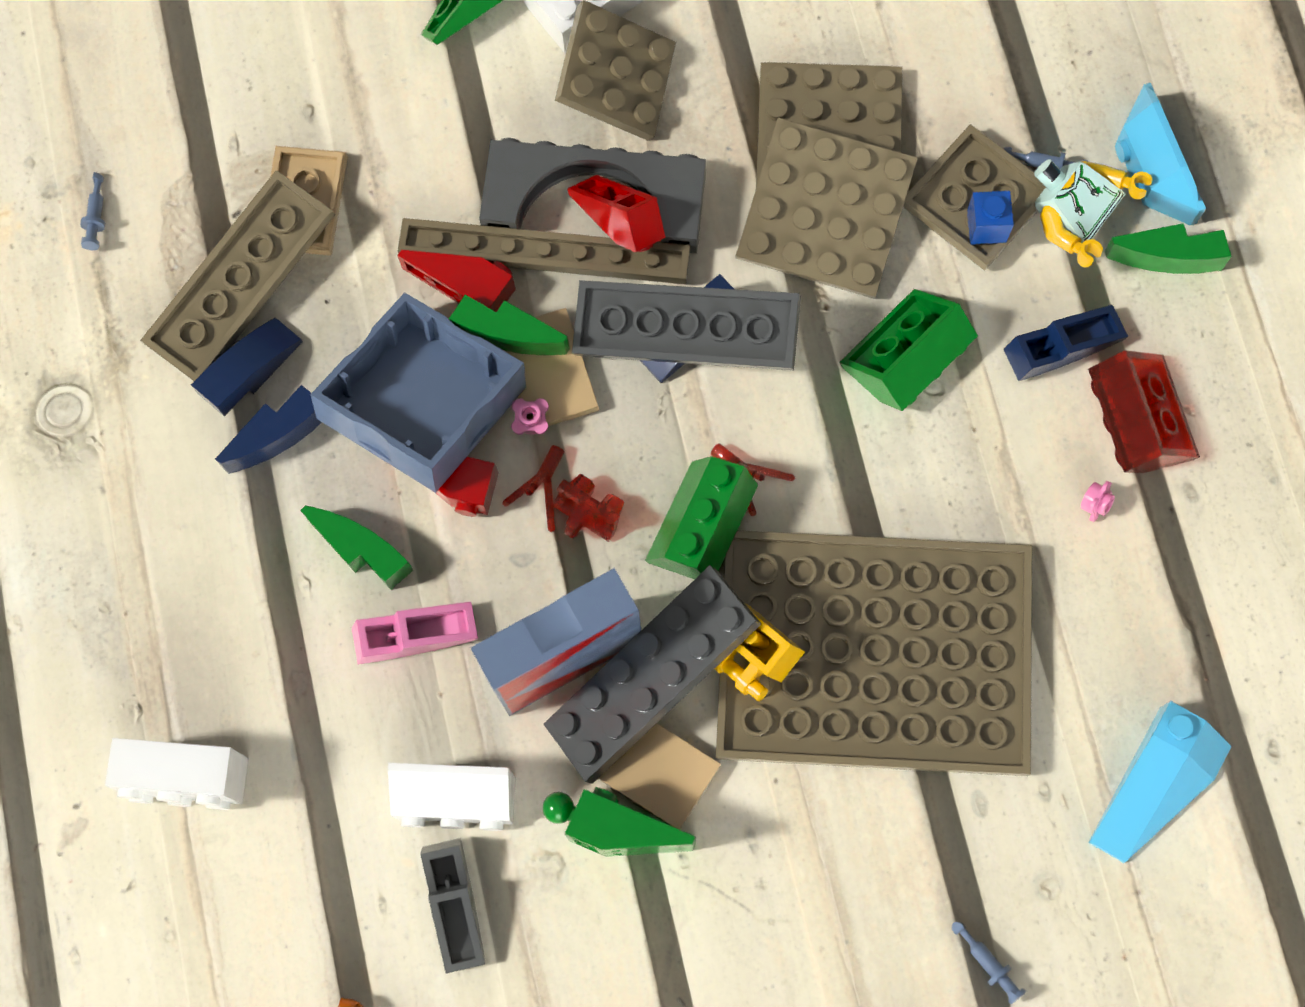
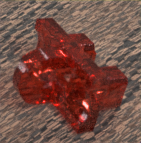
[553,474,624,542]

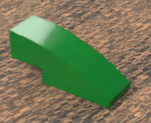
[1105,223,1232,274]
[449,295,570,356]
[300,505,414,590]

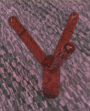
[710,443,795,516]
[503,445,565,532]

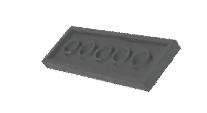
[572,280,801,371]
[543,565,761,784]

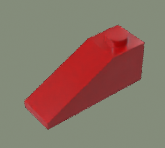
[567,175,666,252]
[397,249,516,312]
[434,457,499,517]

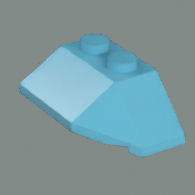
[1115,82,1206,226]

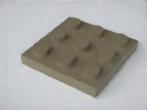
[555,0,676,141]
[903,124,1046,271]

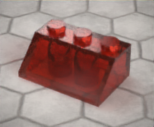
[1088,350,1200,473]

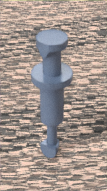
[1003,147,1087,169]
[80,172,105,251]
[952,922,1026,1005]

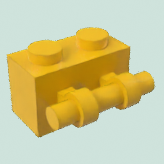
[715,603,805,702]

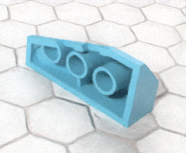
[1088,701,1232,863]

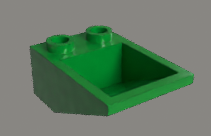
[543,787,696,857]

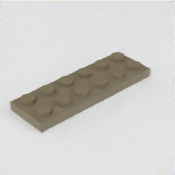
[140,170,335,381]

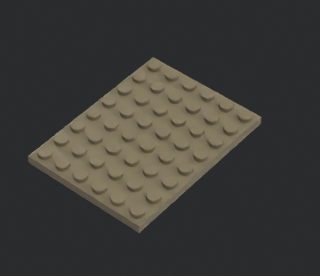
[716,530,1032,776]

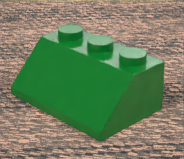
[839,289,978,411]
[645,456,758,579]

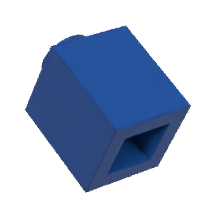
[967,191,1014,244]

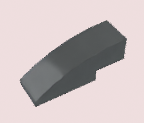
[420,838,485,974]

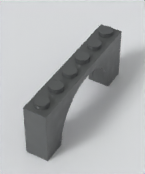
[479,138,706,254]

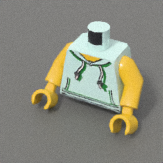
[1034,159,1152,267]

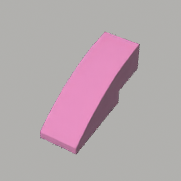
[352,602,478,664]

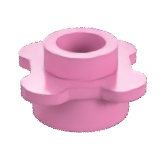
[511,398,549,435]
[1081,481,1115,522]

